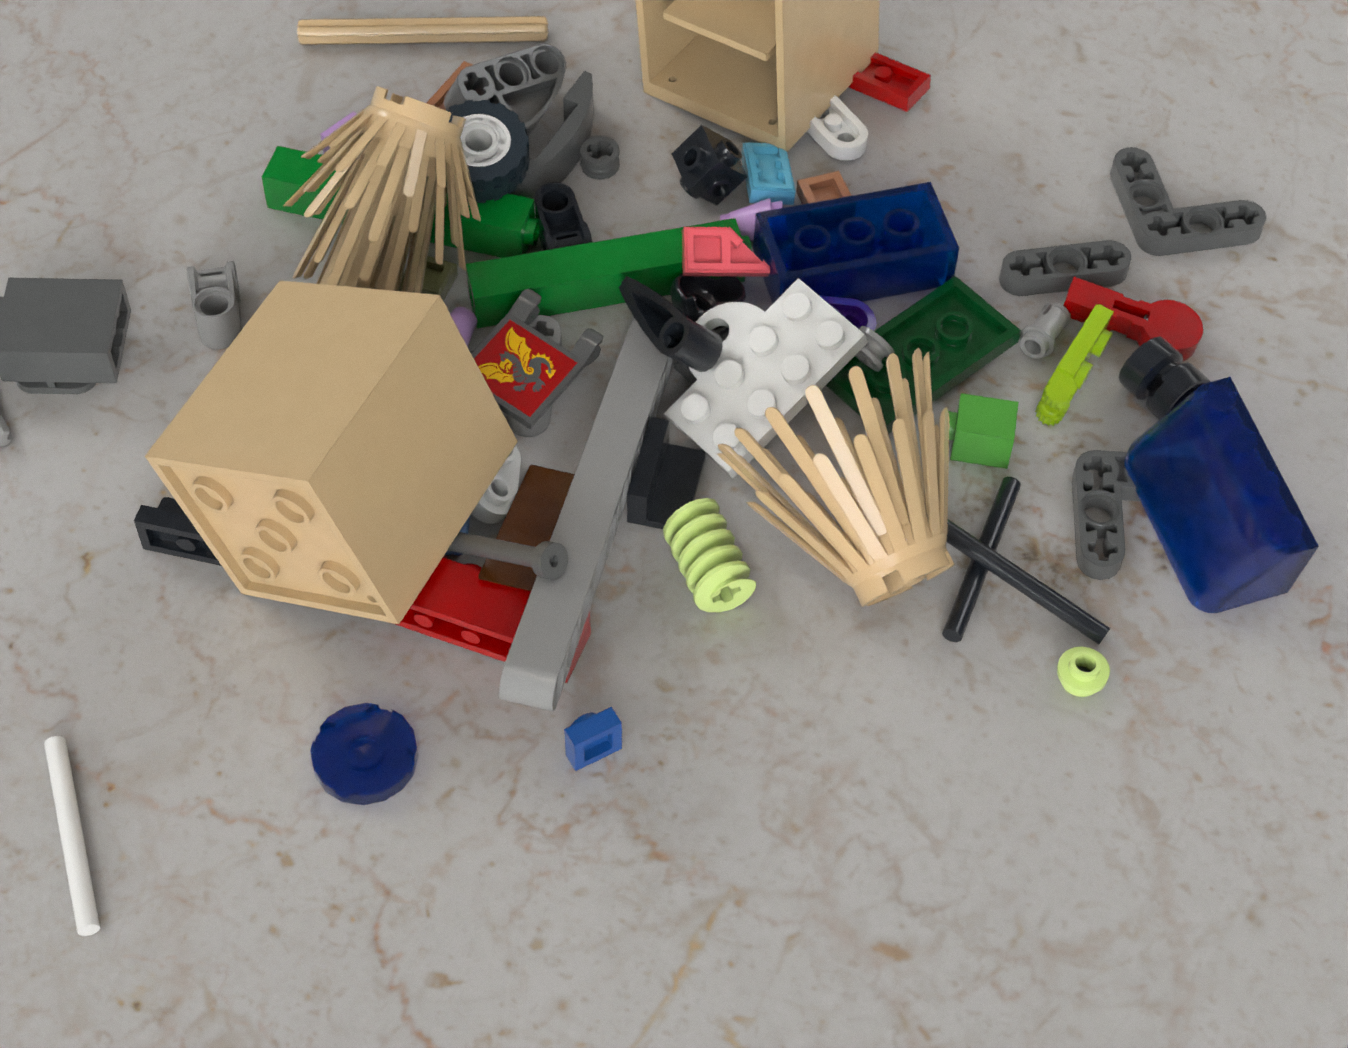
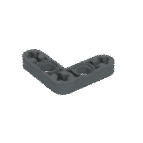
[1110,147,1266,256]
[1072,450,1217,580]

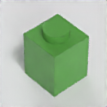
[948,393,1019,469]

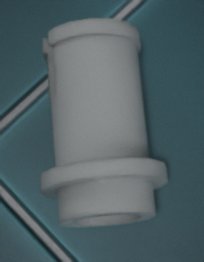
[1020,302,1071,359]

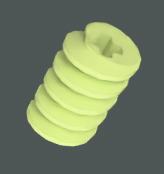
[663,498,756,613]

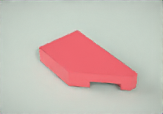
[682,227,770,277]

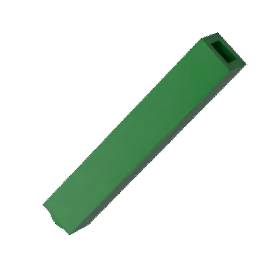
[261,146,540,258]
[466,218,752,329]

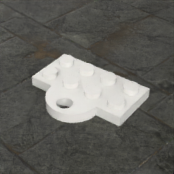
[664,278,868,479]

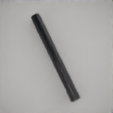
[942,477,1021,642]
[946,519,1110,645]

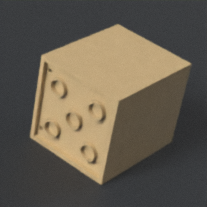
[635,0,880,152]
[145,280,518,624]

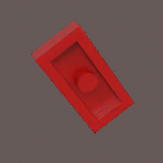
[849,52,931,112]

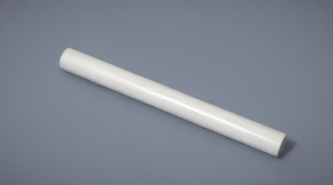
[44,736,100,936]

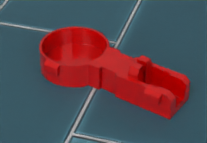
[1063,277,1204,361]

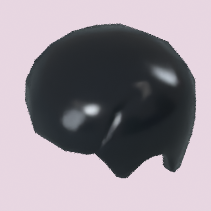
[670,273,746,330]

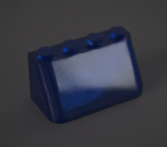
[1124,377,1319,613]

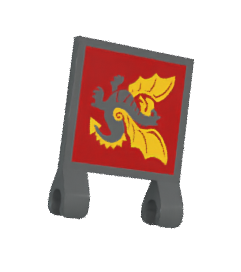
[471,289,604,429]

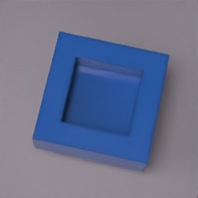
[564,706,622,771]

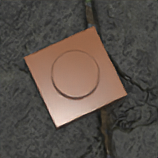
[796,171,855,224]

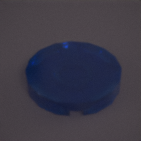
[310,703,419,805]

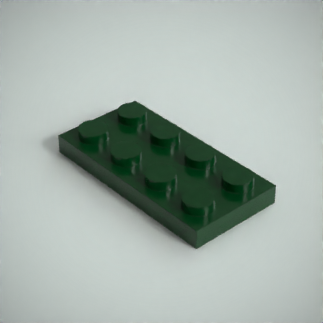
[826,276,1021,434]

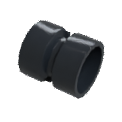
[1118,336,1211,427]

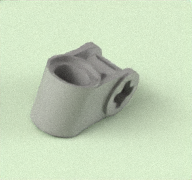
[187,261,242,349]

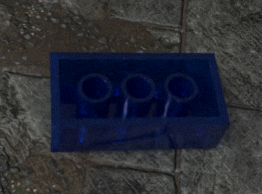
[753,182,959,304]

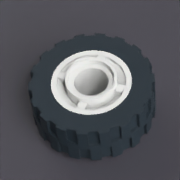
[446,99,529,203]

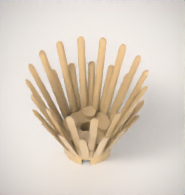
[717,348,955,607]

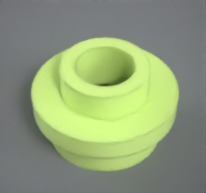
[1057,646,1110,697]

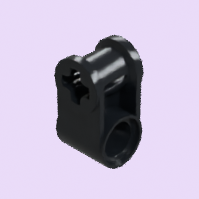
[535,182,593,251]

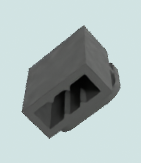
[0,277,131,394]

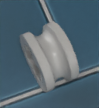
[855,326,895,372]

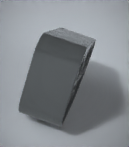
[444,44,566,135]

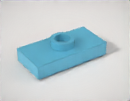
[741,142,796,205]

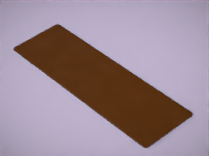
[478,465,575,591]

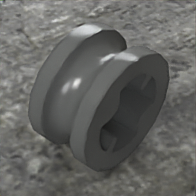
[580,136,620,180]

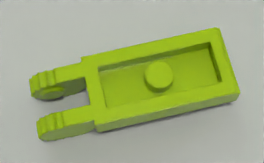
[1035,304,1114,426]

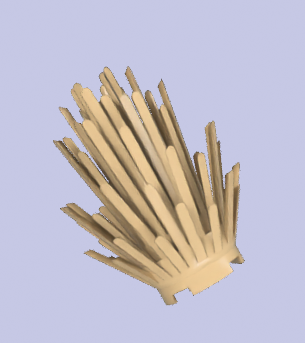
[283,86,481,293]

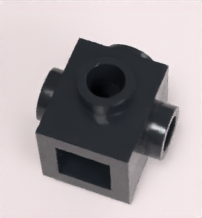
[671,125,747,206]

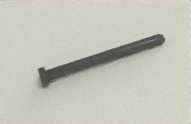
[448,532,568,580]

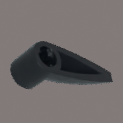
[619,276,723,372]

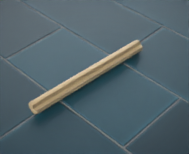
[297,16,548,45]

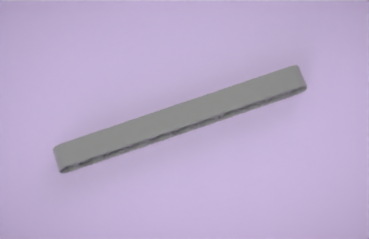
[499,316,675,711]

